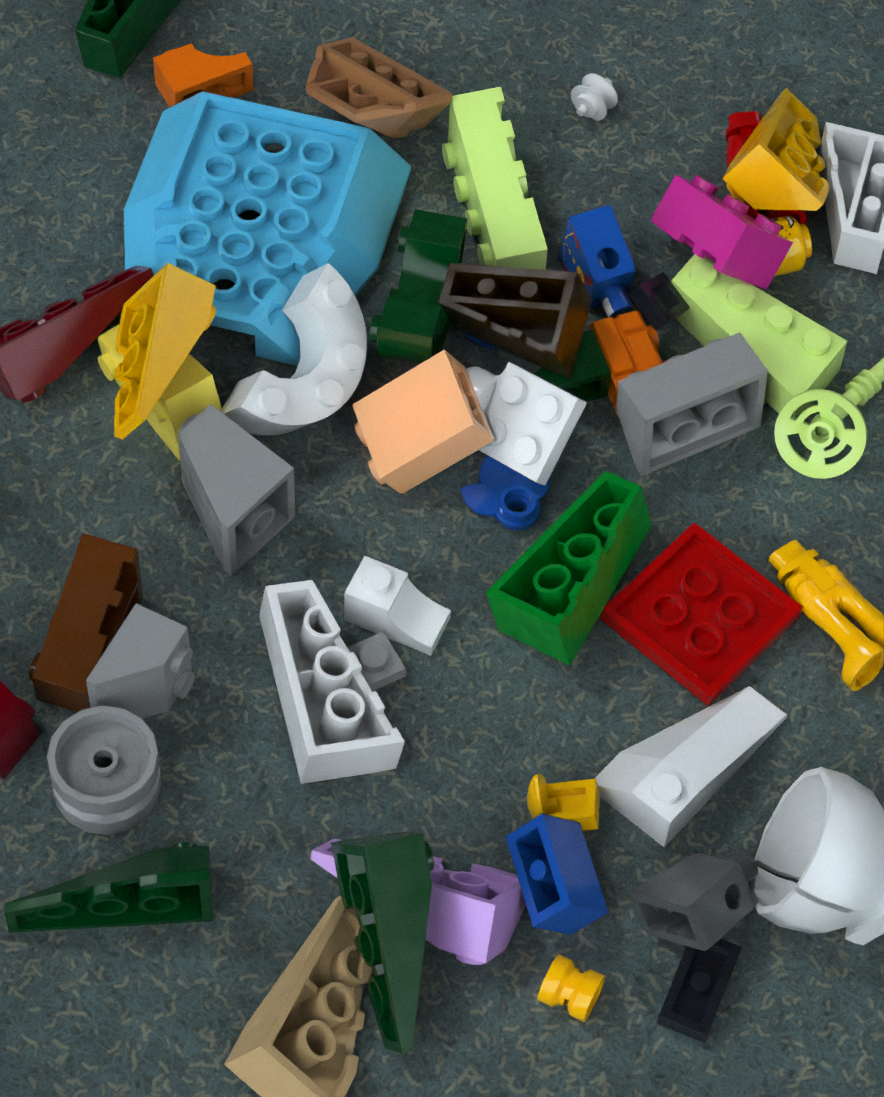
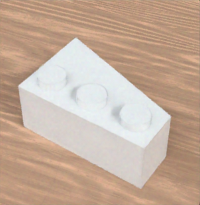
[818,122,884,274]

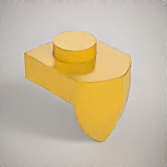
[527,774,600,831]

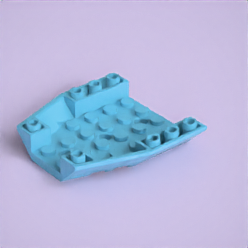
[124,91,411,366]

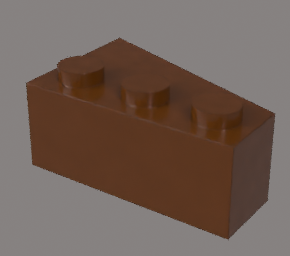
[29,533,143,712]

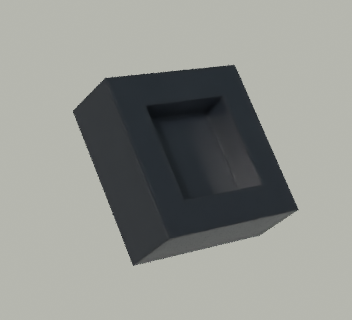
[629,272,690,330]

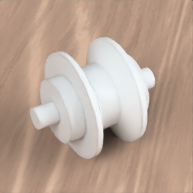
[571,73,618,121]

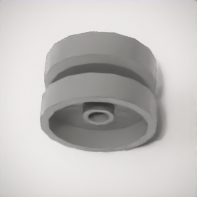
[47,705,162,835]

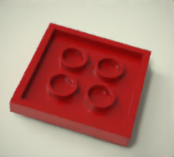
[600,522,803,707]

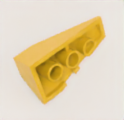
[723,88,829,211]
[114,263,216,440]

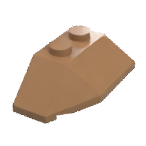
[306,37,452,138]

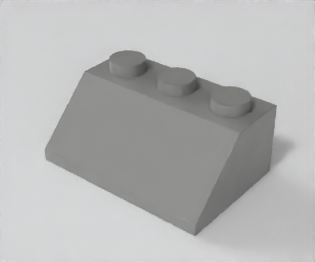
[617,332,768,476]

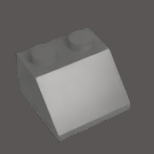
[86,603,195,718]

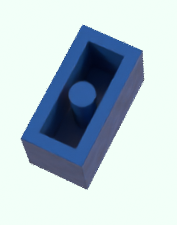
[506,814,609,934]

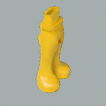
[768,540,884,691]

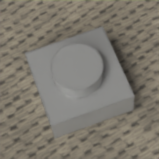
[347,631,406,692]

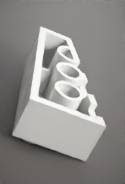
[259,580,405,784]

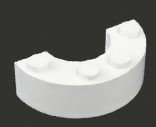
[221,263,367,436]

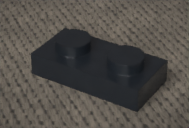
[657,938,742,1043]

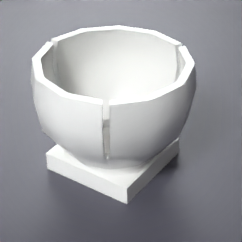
[751,767,884,945]

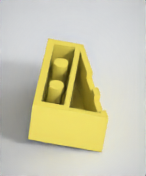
[97,325,222,461]

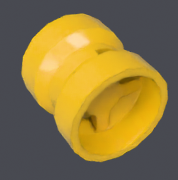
[537,954,606,1022]

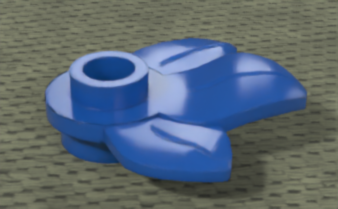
[461,455,551,530]

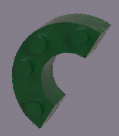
[369,209,468,364]

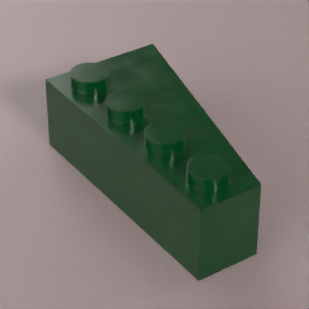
[75,0,180,78]

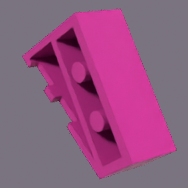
[650,175,793,290]

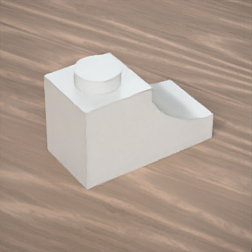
[344,556,451,656]

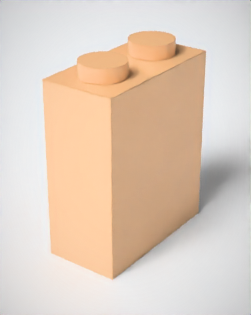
[352,350,494,494]

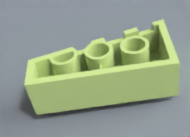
[442,87,548,270]
[671,254,847,419]

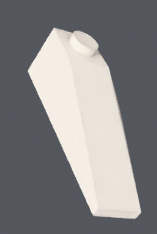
[596,686,787,847]

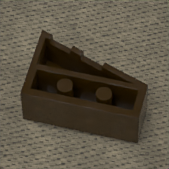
[438,263,592,380]

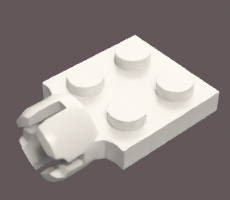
[466,362,587,485]

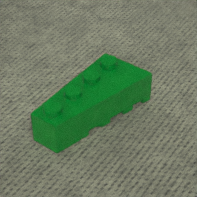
[485,471,652,666]

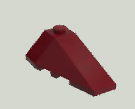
[0,266,154,403]

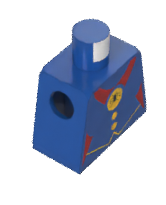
[558,205,635,319]

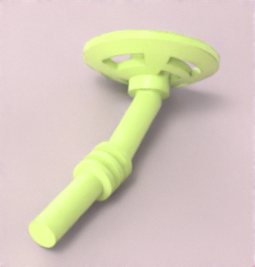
[774,358,884,479]

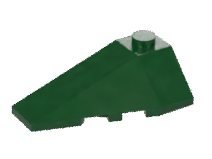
[331,832,434,1054]
[4,842,213,933]

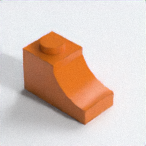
[153,43,254,108]

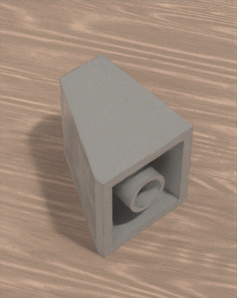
[178,404,295,576]

